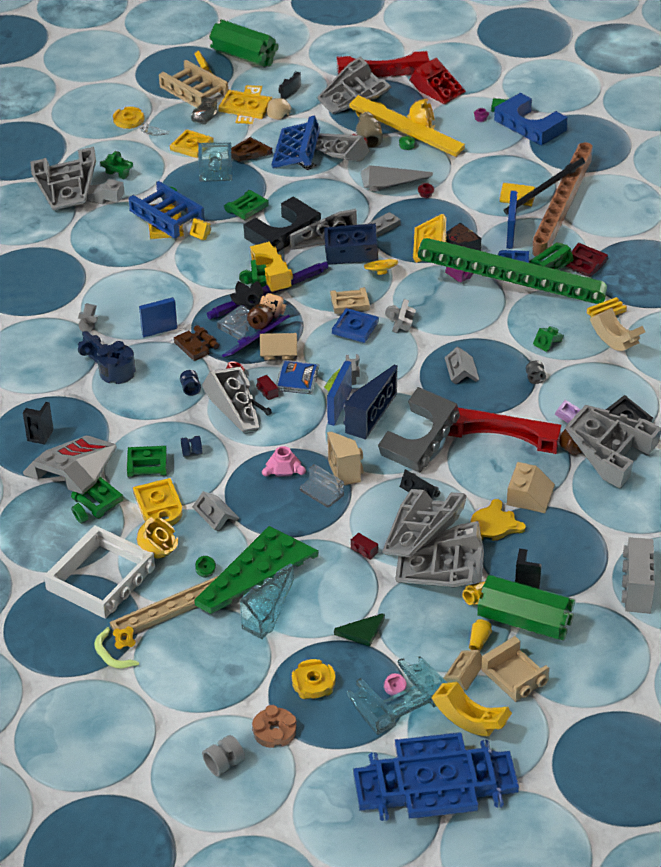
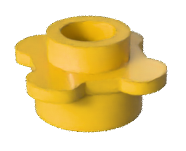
[113,626,136,649]

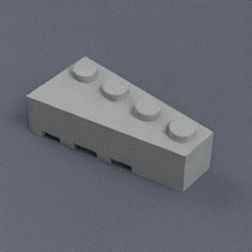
[621,537,655,614]

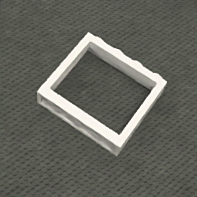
[44,525,155,619]

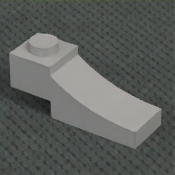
[86,179,125,204]

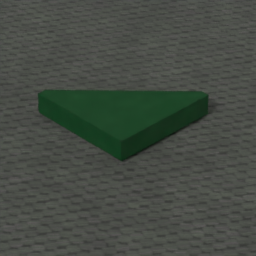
[334,613,385,646]

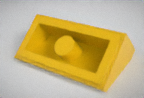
[499,183,535,206]

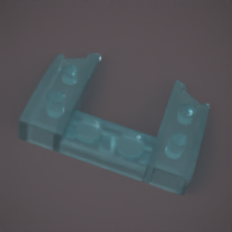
[347,656,447,735]

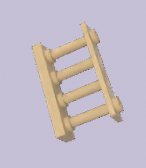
[159,60,228,110]

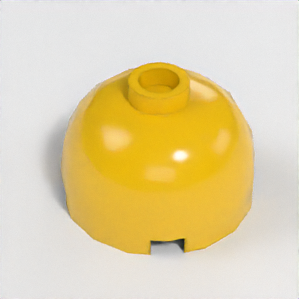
[407,99,435,129]
[136,518,178,559]

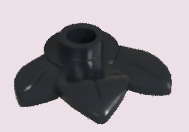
[230,281,263,310]

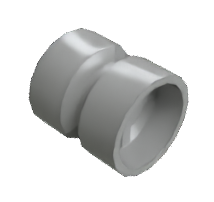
[202,735,245,776]

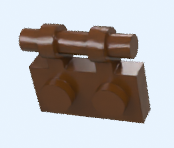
[174,325,219,361]

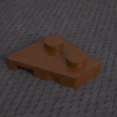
[228,137,272,162]

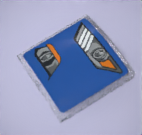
[276,360,320,395]

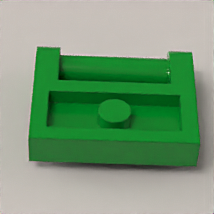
[224,190,269,220]
[127,446,167,477]
[71,476,124,519]

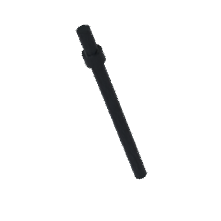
[503,158,585,215]

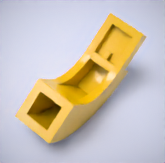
[431,682,512,736]

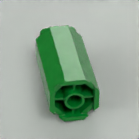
[209,19,279,68]
[477,575,575,641]

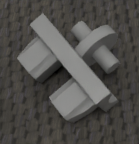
[385,299,416,333]
[78,303,98,332]

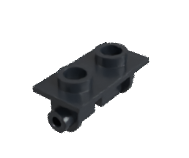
[399,469,441,499]

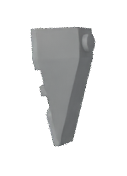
[315,133,370,161]
[361,165,433,191]
[202,367,259,432]

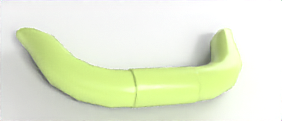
[94,627,139,669]

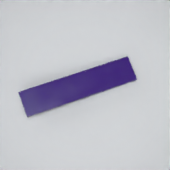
[222,314,290,357]

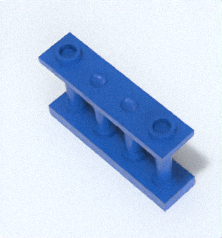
[128,181,205,239]

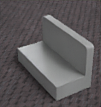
[445,346,479,384]
[192,491,239,531]

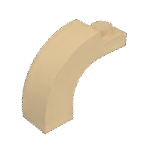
[590,308,645,351]

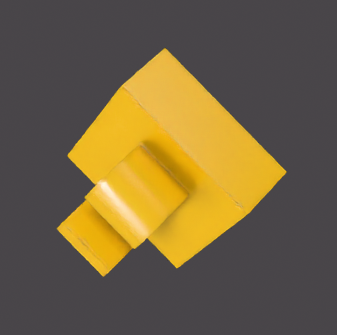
[189,218,211,240]

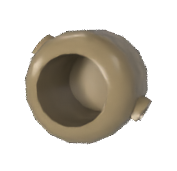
[356,112,383,148]

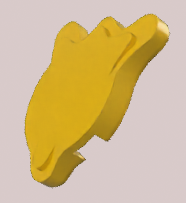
[471,499,526,541]

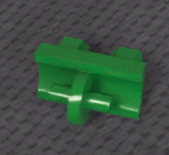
[100,151,133,179]
[239,260,267,287]

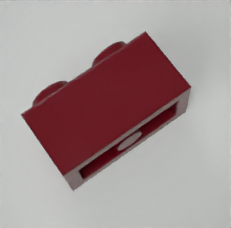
[256,375,279,400]
[350,532,378,560]

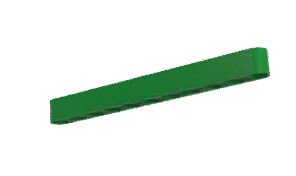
[417,238,607,304]

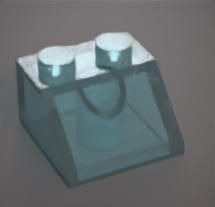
[198,142,233,181]

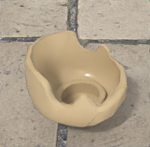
[266,98,291,120]

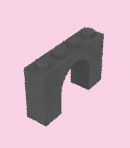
[378,387,460,473]

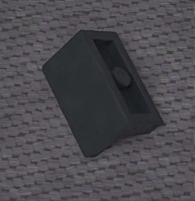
[23,402,54,445]
[515,548,542,589]

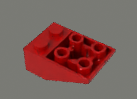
[409,57,466,105]

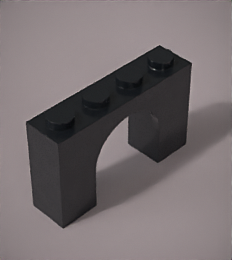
[243,196,321,252]

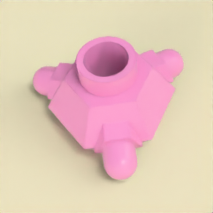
[262,446,306,477]

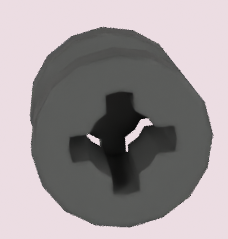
[526,360,546,384]

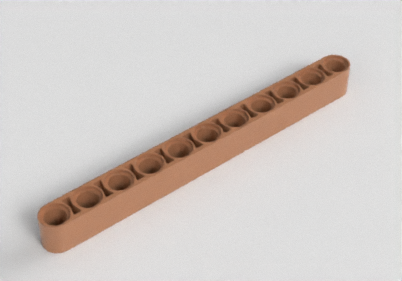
[532,142,593,257]

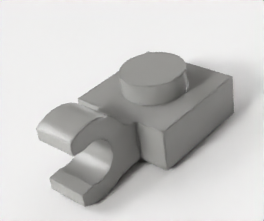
[346,354,360,385]

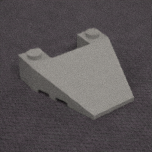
[565,405,661,488]

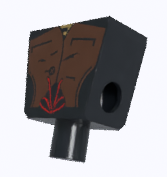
[446,223,481,251]

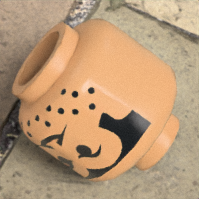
[260,293,286,319]

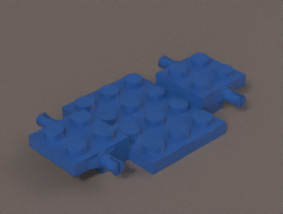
[353,732,519,821]

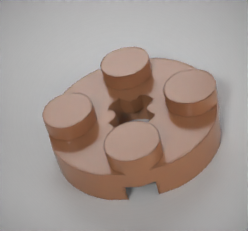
[252,705,296,748]

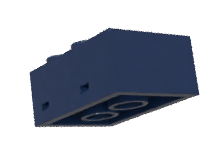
[324,223,378,265]

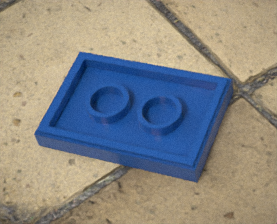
[506,191,517,249]
[327,360,352,426]

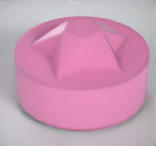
[384,673,407,697]

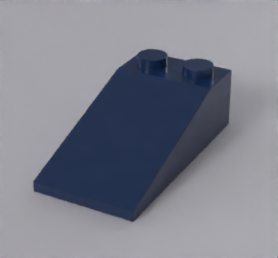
[343,364,398,440]

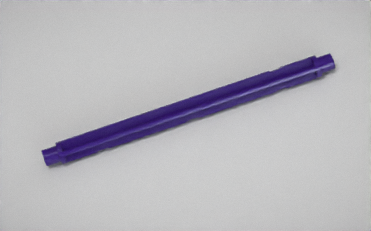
[207,261,329,319]

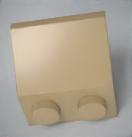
[260,333,297,360]
[327,432,363,487]
[507,462,555,513]

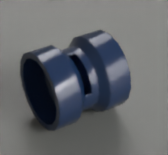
[180,370,201,396]
[180,435,202,457]

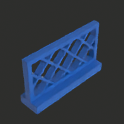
[271,115,320,168]

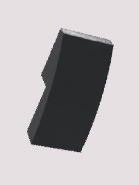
[278,71,301,100]

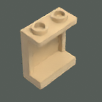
[481,636,549,702]

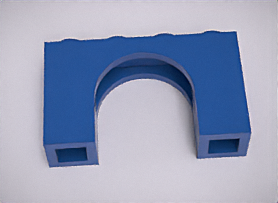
[494,92,568,146]

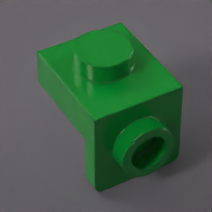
[533,326,564,352]

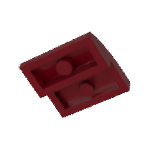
[565,242,608,277]

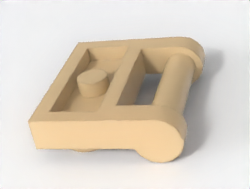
[330,287,370,314]

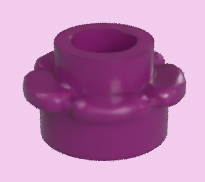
[474,108,489,122]

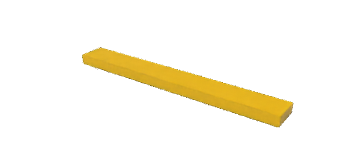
[349,95,465,157]

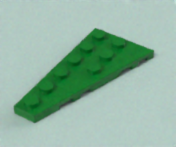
[194,526,319,614]

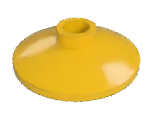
[364,259,398,275]

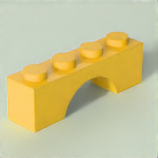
[250,242,293,291]

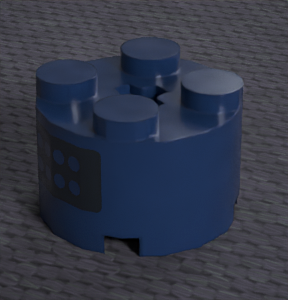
[97,341,136,384]

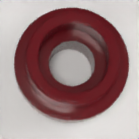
[418,183,434,198]

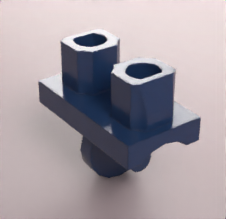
[78,331,108,363]

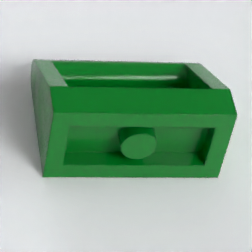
[529,243,574,270]

